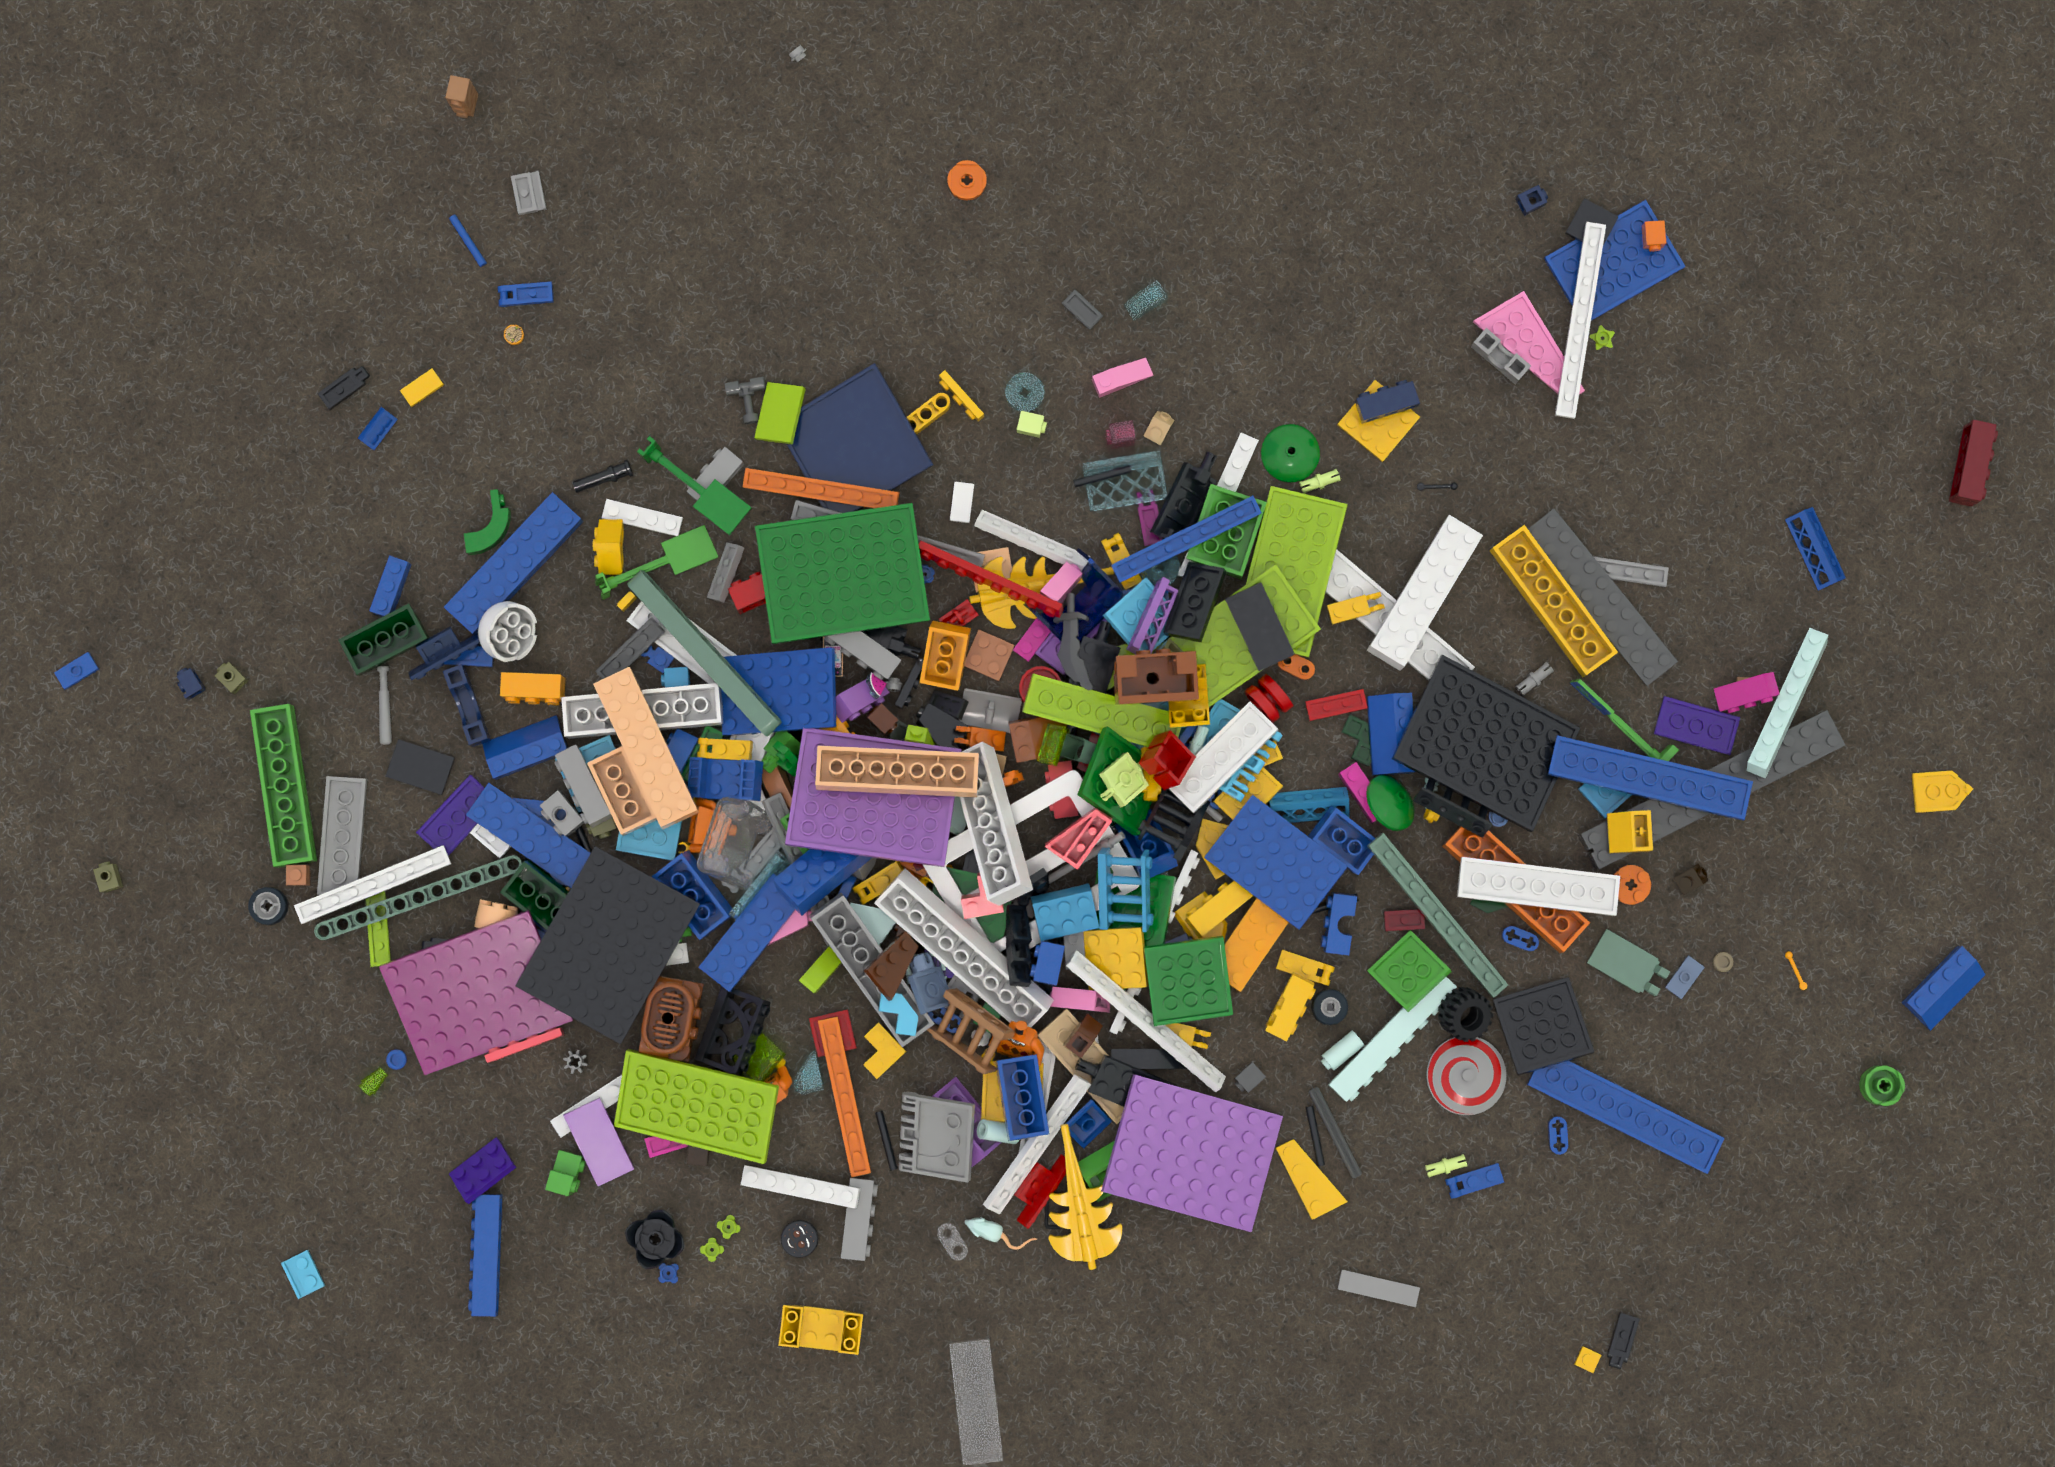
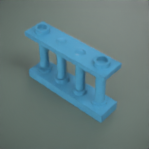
[1098,847,1154,932]

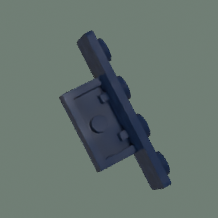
[408,627,480,680]

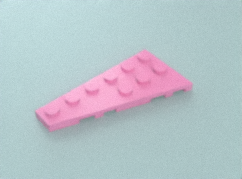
[1473,291,1585,395]

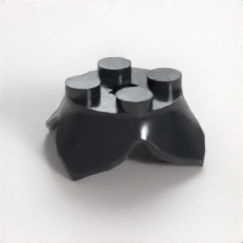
[625,1210,684,1269]

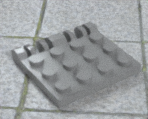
[898,1092,975,1182]

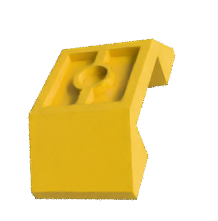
[1168,664,1210,728]
[778,1305,863,1355]

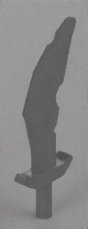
[1053,593,1093,690]

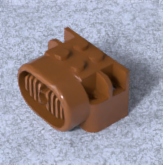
[1114,649,1199,705]
[639,976,704,1062]

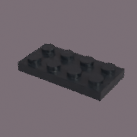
[1164,562,1226,642]

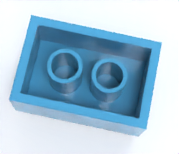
[1031,884,1099,941]

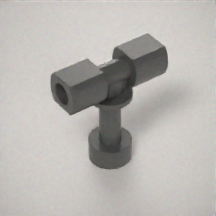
[725,377,766,425]

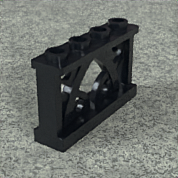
[694,987,771,1077]

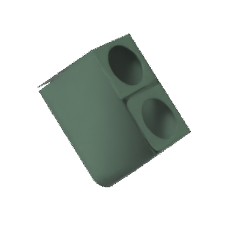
[1054,732,1096,764]

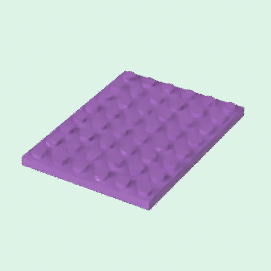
[785,727,962,867]
[1101,1074,1283,1232]

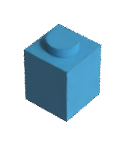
[661,667,690,688]

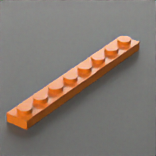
[743,468,900,508]
[818,1016,871,1177]

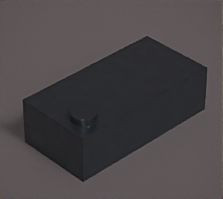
[1225,582,1295,671]

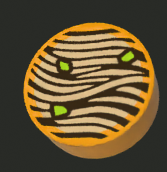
[504,325,524,345]

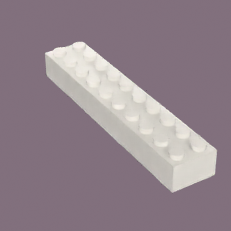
[874,869,1054,1028]

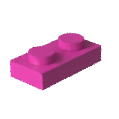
[1013,619,1052,662]
[645,1136,688,1158]

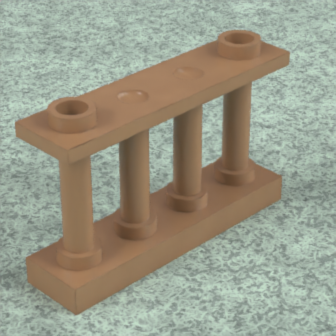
[927,988,1015,1074]

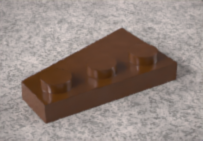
[864,931,918,1001]

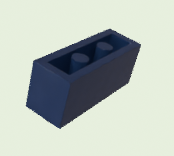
[1355,380,1420,424]

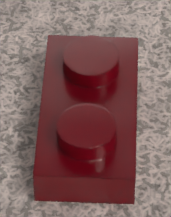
[1384,909,1425,931]

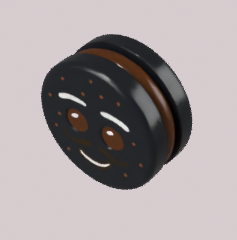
[781,1220,818,1258]

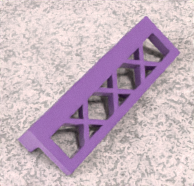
[1126,577,1178,654]

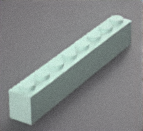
[1747,628,1828,778]
[1328,977,1457,1102]

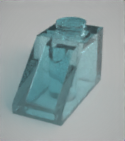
[1124,280,1168,321]
[793,1051,825,1095]

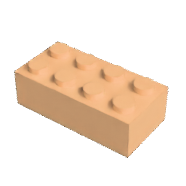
[587,746,657,836]

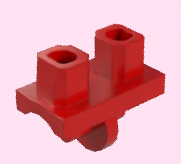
[938,599,979,627]

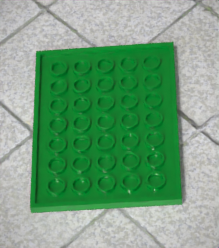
[755,503,930,644]

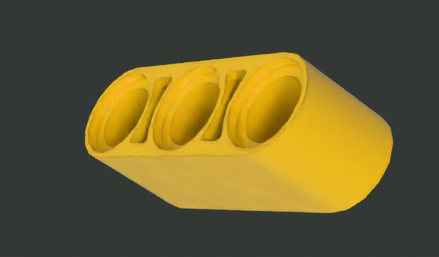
[907,393,950,434]

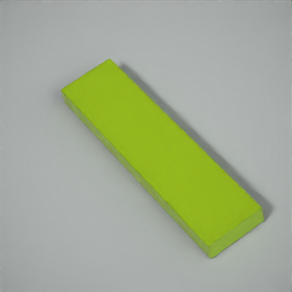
[365,891,391,967]

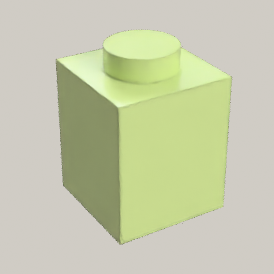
[1017,411,1047,438]

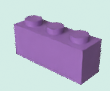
[836,677,890,723]

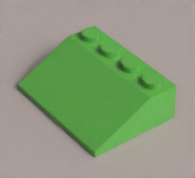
[1186,484,1267,579]

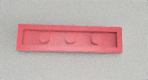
[484,1027,564,1063]

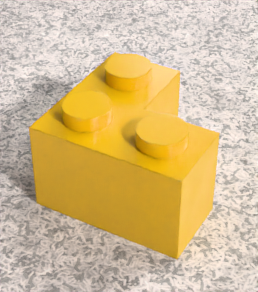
[593,519,624,575]
[863,1023,907,1079]

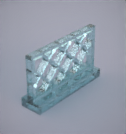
[1082,451,1168,512]
[729,851,790,919]

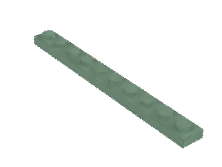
[1367,833,1508,998]

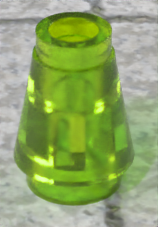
[359,1067,388,1097]

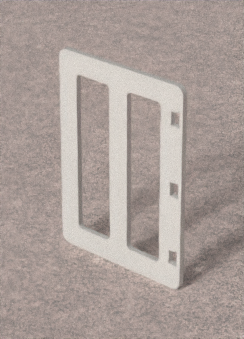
[923,770,1139,958]

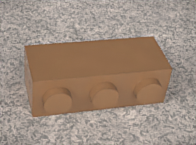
[445,75,478,118]

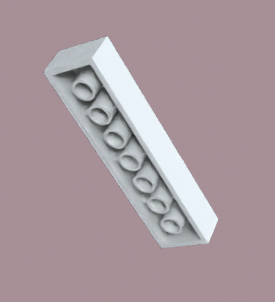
[1367,515,1483,671]
[561,683,724,739]
[960,742,1033,906]

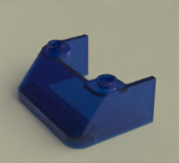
[1023,548,1123,641]

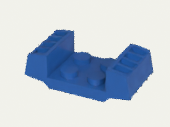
[688,757,763,801]

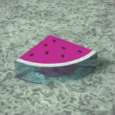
[866,672,886,700]

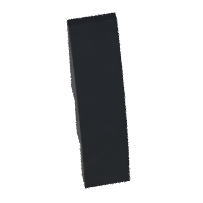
[1006,904,1032,987]
[1111,1049,1187,1069]

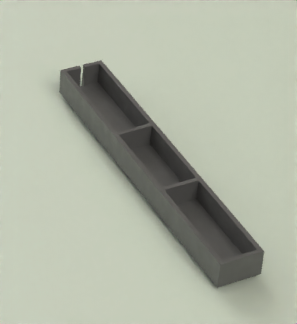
[1578,710,1845,870]

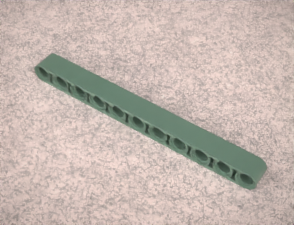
[627,570,782,737]
[314,855,523,940]

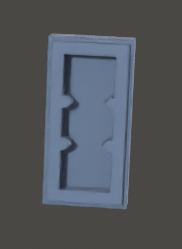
[1665,955,1705,999]

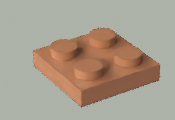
[964,630,1015,681]

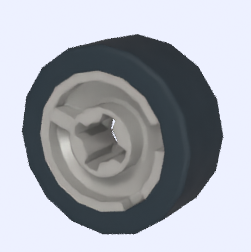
[248,887,288,925]

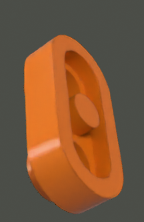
[1277,654,1315,680]

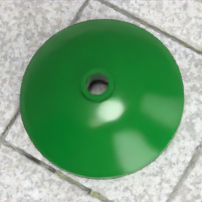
[1261,424,1320,483]
[1366,775,1415,831]

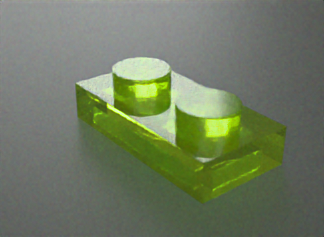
[1037,724,1068,766]

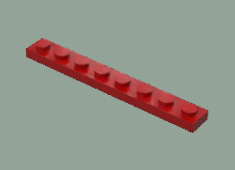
[919,540,1063,618]

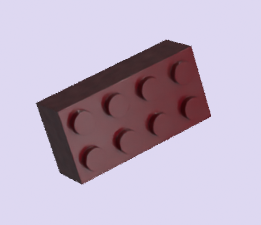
[1949,420,1998,507]

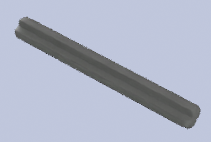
[1309,1087,1362,1179]

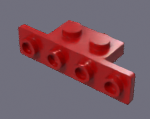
[1014,1154,1066,1229]

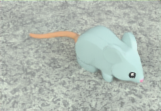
[964,1217,1037,1250]

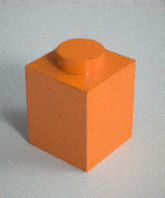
[1642,220,1666,252]

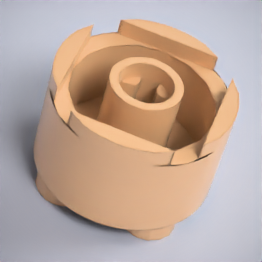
[474,899,519,928]

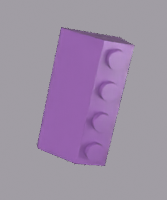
[932,1077,1002,1167]

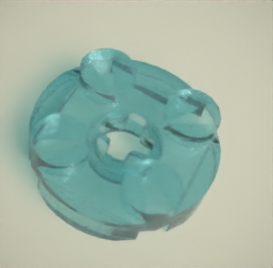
[1005,372,1045,412]
[1141,556,1180,586]

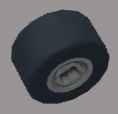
[1311,989,1348,1025]

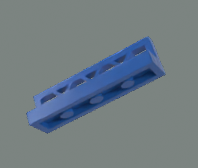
[1785,507,1846,591]

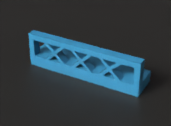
[1269,787,1349,823]

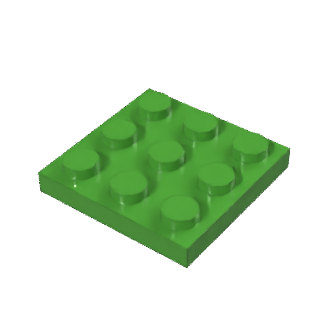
[1367,930,1452,1012]

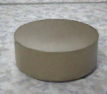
[1713,952,1733,972]

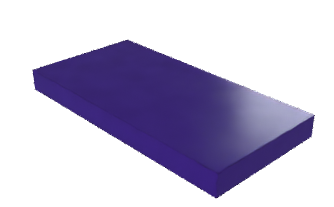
[1653,696,1740,756]
[416,774,485,856]

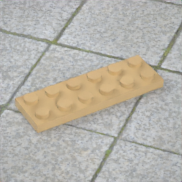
[1038,1009,1124,1124]

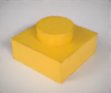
[1574,1346,1601,1373]

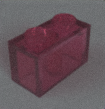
[1105,420,1136,449]

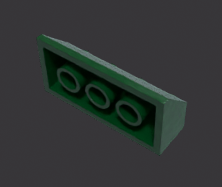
[338,604,429,676]
[500,860,569,930]

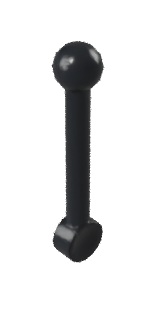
[1417,482,1458,491]

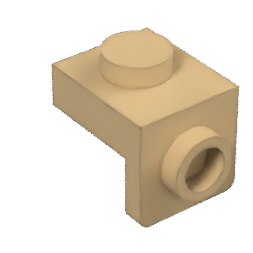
[1144,411,1174,445]

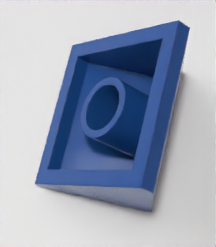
[1065,1099,1112,1149]

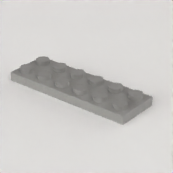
[317,776,367,895]

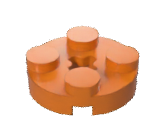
[948,160,987,201]
[1003,770,1024,787]
[1613,865,1651,905]

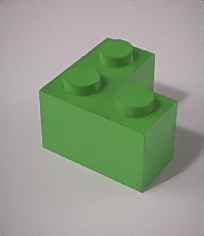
[545,1150,586,1196]

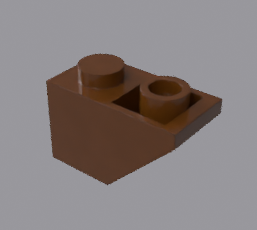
[866,702,898,734]
[1063,1014,1103,1058]

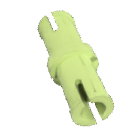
[1299,469,1340,494]
[1425,1154,1467,1178]

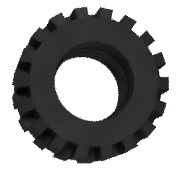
[1438,987,1493,1042]

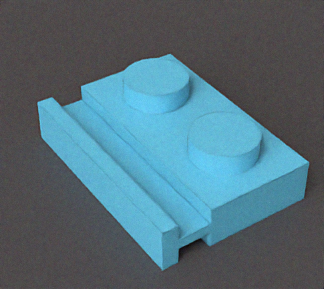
[281,1250,325,1299]

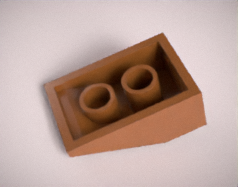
[1008,716,1072,763]

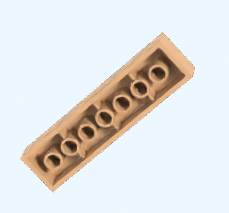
[593,667,699,830]
[815,746,979,797]

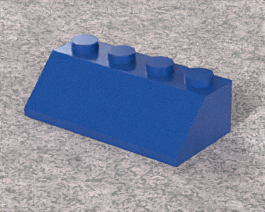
[1367,693,1415,775]
[483,715,568,780]
[1901,946,1985,1031]
[995,1054,1050,1141]

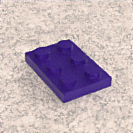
[449,1137,517,1204]

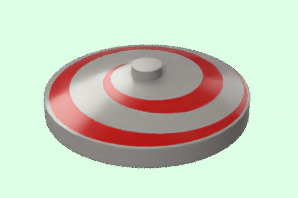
[1426,1037,1506,1115]

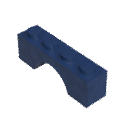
[443,664,491,747]

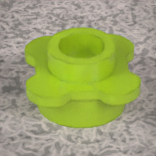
[717,1215,741,1239]
[700,1238,724,1262]

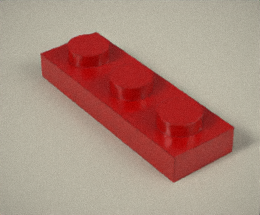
[1305,689,1368,721]

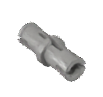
[1515,662,1554,696]

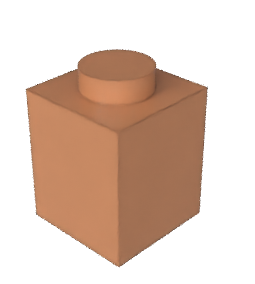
[286,865,310,886]

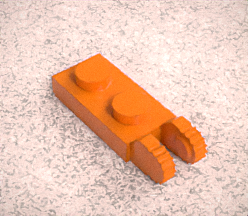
[954,726,1006,752]

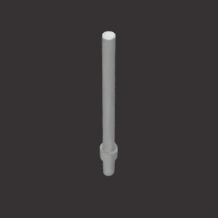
[1048,832,1125,884]

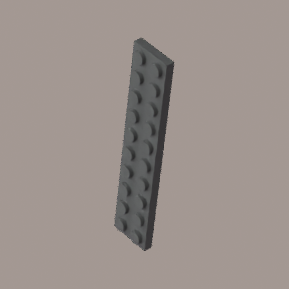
[1528,509,1678,686]

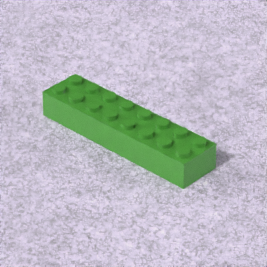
[250,704,317,868]

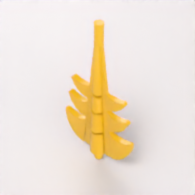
[969,556,1115,629]
[1049,1124,1122,1270]

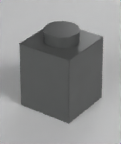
[1234,1062,1266,1093]

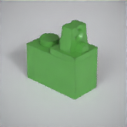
[762,731,801,773]

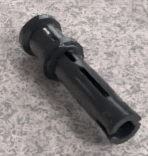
[573,459,633,493]

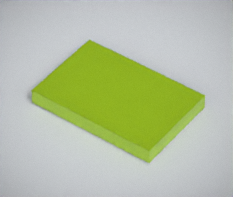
[754,382,805,445]

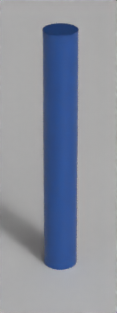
[449,215,487,267]

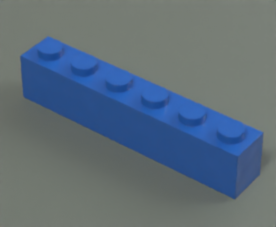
[468,1194,502,1317]

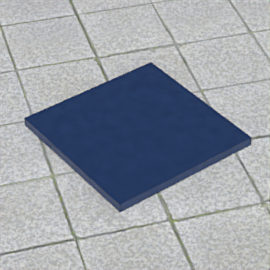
[787,363,934,513]

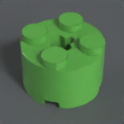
[1859,1066,1905,1106]

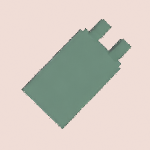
[1587,929,1670,996]

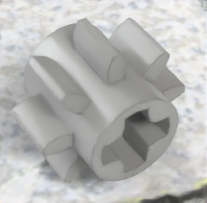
[563,1050,588,1074]

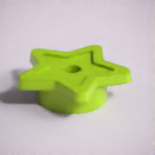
[1590,325,1615,350]

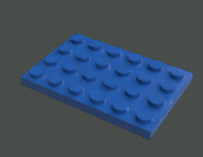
[1544,200,1686,321]
[721,647,836,736]
[1204,795,1348,930]

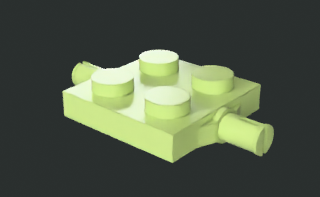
[1099,752,1149,808]

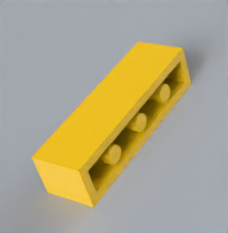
[1185,881,1253,939]

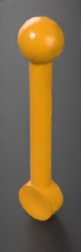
[1785,951,1807,990]

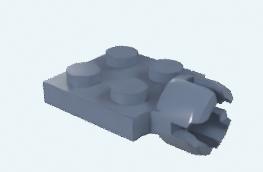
[908,952,949,1015]

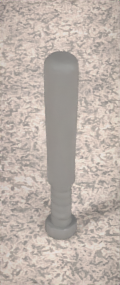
[377,666,392,745]

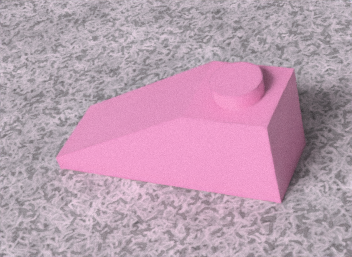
[1092,358,1154,398]

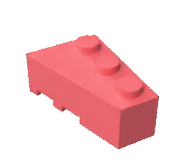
[1045,808,1112,870]

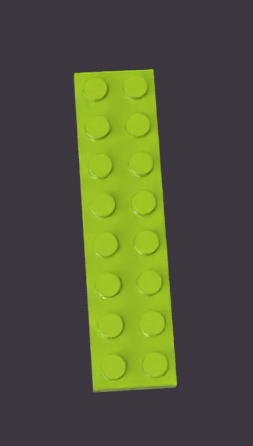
[1022,674,1181,747]

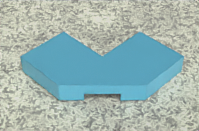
[878,993,918,1036]

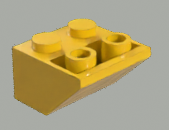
[1607,810,1653,853]

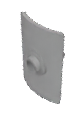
[958,688,1022,733]

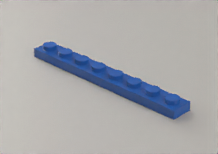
[1111,496,1262,583]

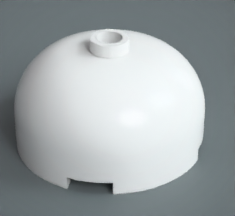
[478,601,537,662]

